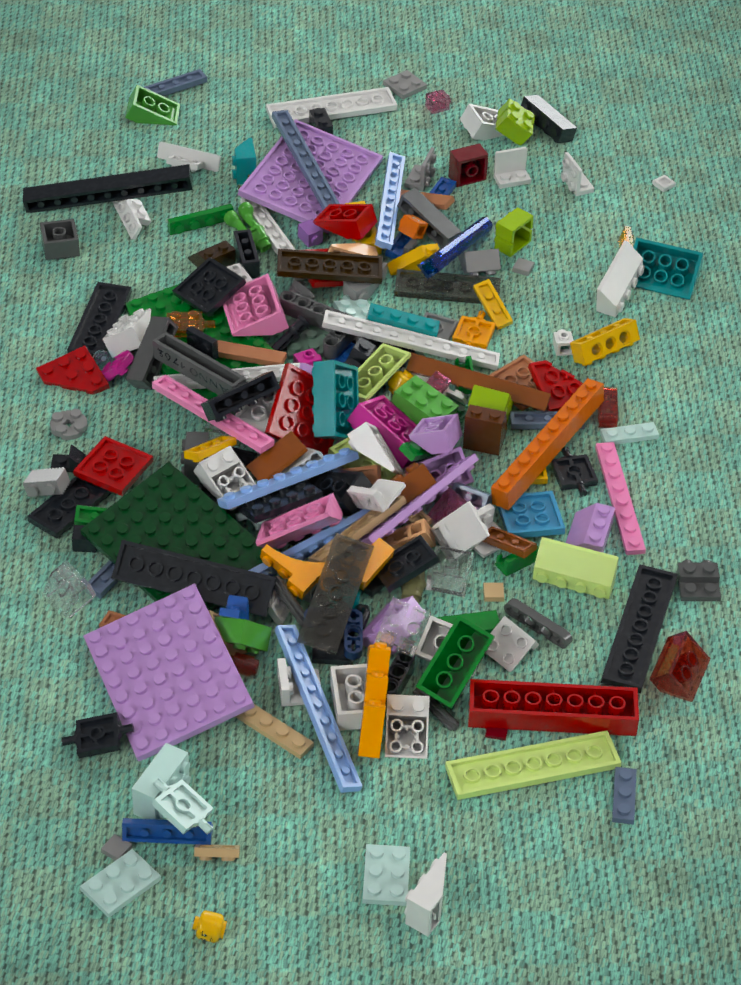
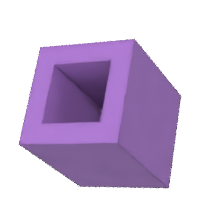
[298,219,323,248]

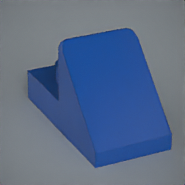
[219,595,249,620]

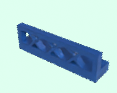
[122,818,213,845]

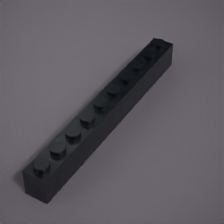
[23,164,193,213]

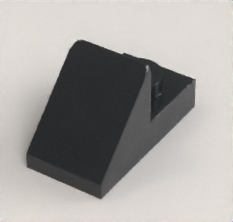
[51,445,87,473]

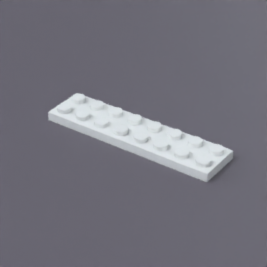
[266,87,397,128]

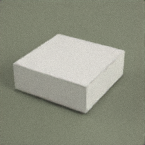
[652,175,676,192]

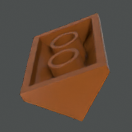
[246,431,308,481]

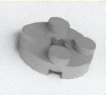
[50,409,88,440]

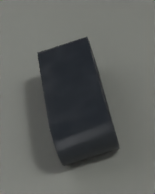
[385,649,415,704]

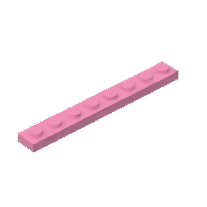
[152,374,274,454]
[595,442,646,555]

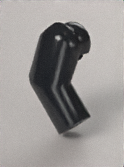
[356,604,370,629]

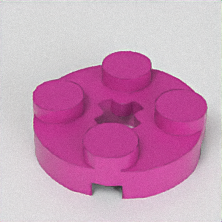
[101,350,134,382]

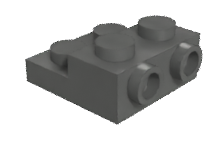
[676,560,721,601]

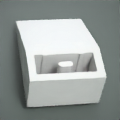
[103,308,151,358]
[194,446,256,511]
[430,501,490,562]
[385,694,429,759]
[404,852,447,937]

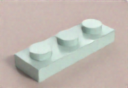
[600,422,659,445]

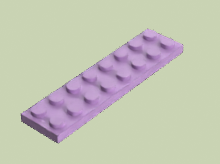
[351,453,479,552]

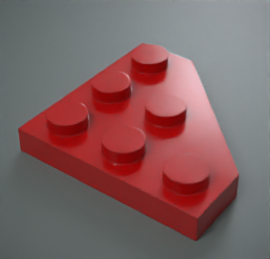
[36,346,110,395]
[528,360,583,411]

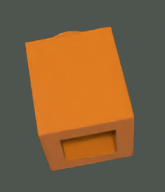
[398,215,429,239]

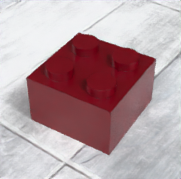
[448,143,488,187]

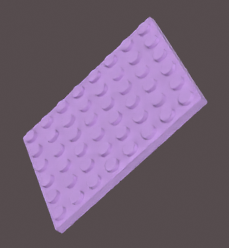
[238,119,383,234]
[83,584,255,761]

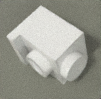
[553,329,574,356]

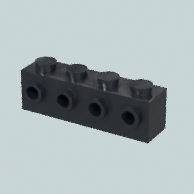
[521,95,577,143]
[201,371,280,422]

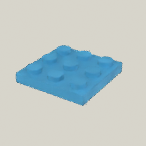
[497,491,565,538]

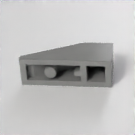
[343,262,387,300]

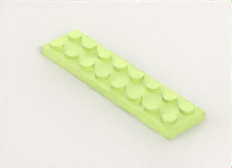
[445,730,621,800]

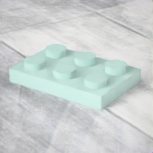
[362,844,410,906]
[80,849,161,918]

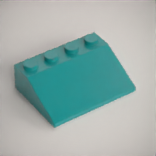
[633,237,703,300]
[312,360,359,440]

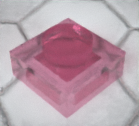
[426,371,451,394]

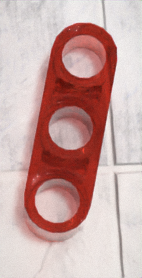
[598,387,618,428]

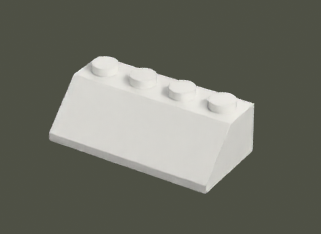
[596,240,645,317]

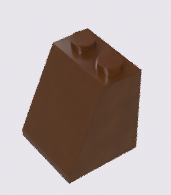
[463,404,507,456]

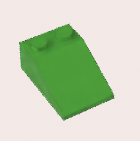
[125,85,180,125]

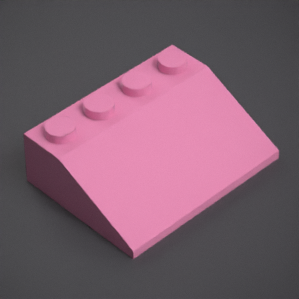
[223,273,289,337]
[255,493,343,549]

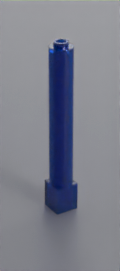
[418,217,493,280]

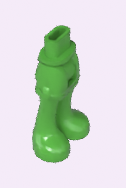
[224,202,272,253]

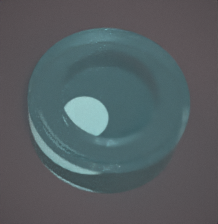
[93,350,112,369]

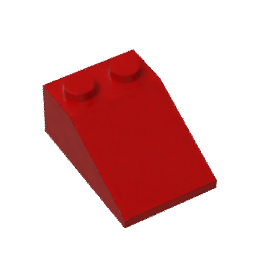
[313,204,378,240]

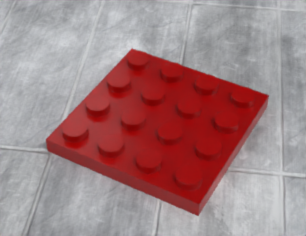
[265,363,334,457]

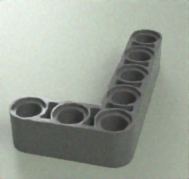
[280,291,356,360]

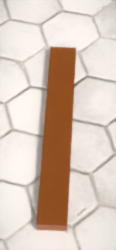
[406,353,551,412]

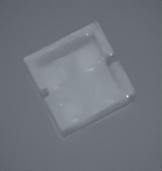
[375,597,431,657]

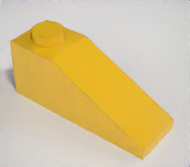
[387,243,442,275]

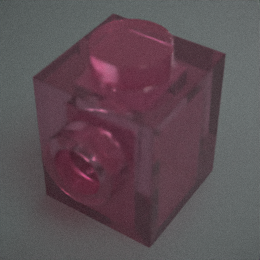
[425,89,451,114]

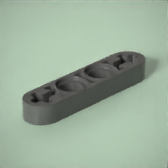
[504,598,573,649]

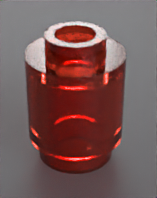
[231,652,260,677]

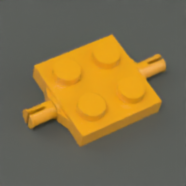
[452,311,496,350]

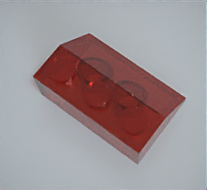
[649,631,710,702]

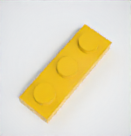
[473,279,513,330]
[183,435,237,462]

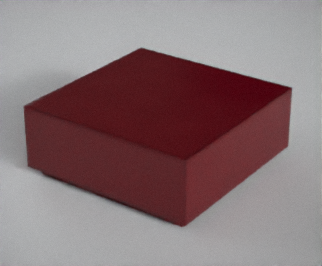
[485,728,508,741]

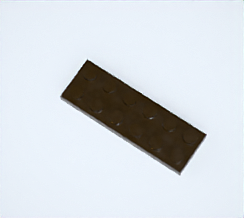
[277,249,382,284]

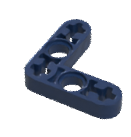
[303,608,363,660]

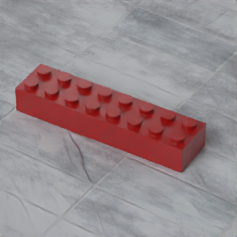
[468,679,639,736]

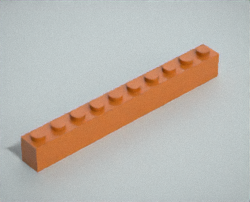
[491,378,604,510]

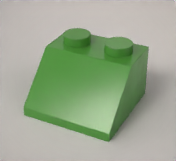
[214,616,272,654]

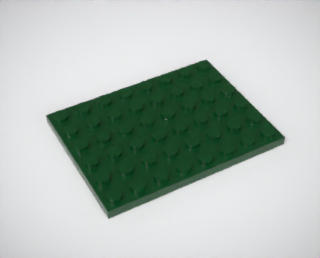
[80,462,263,611]

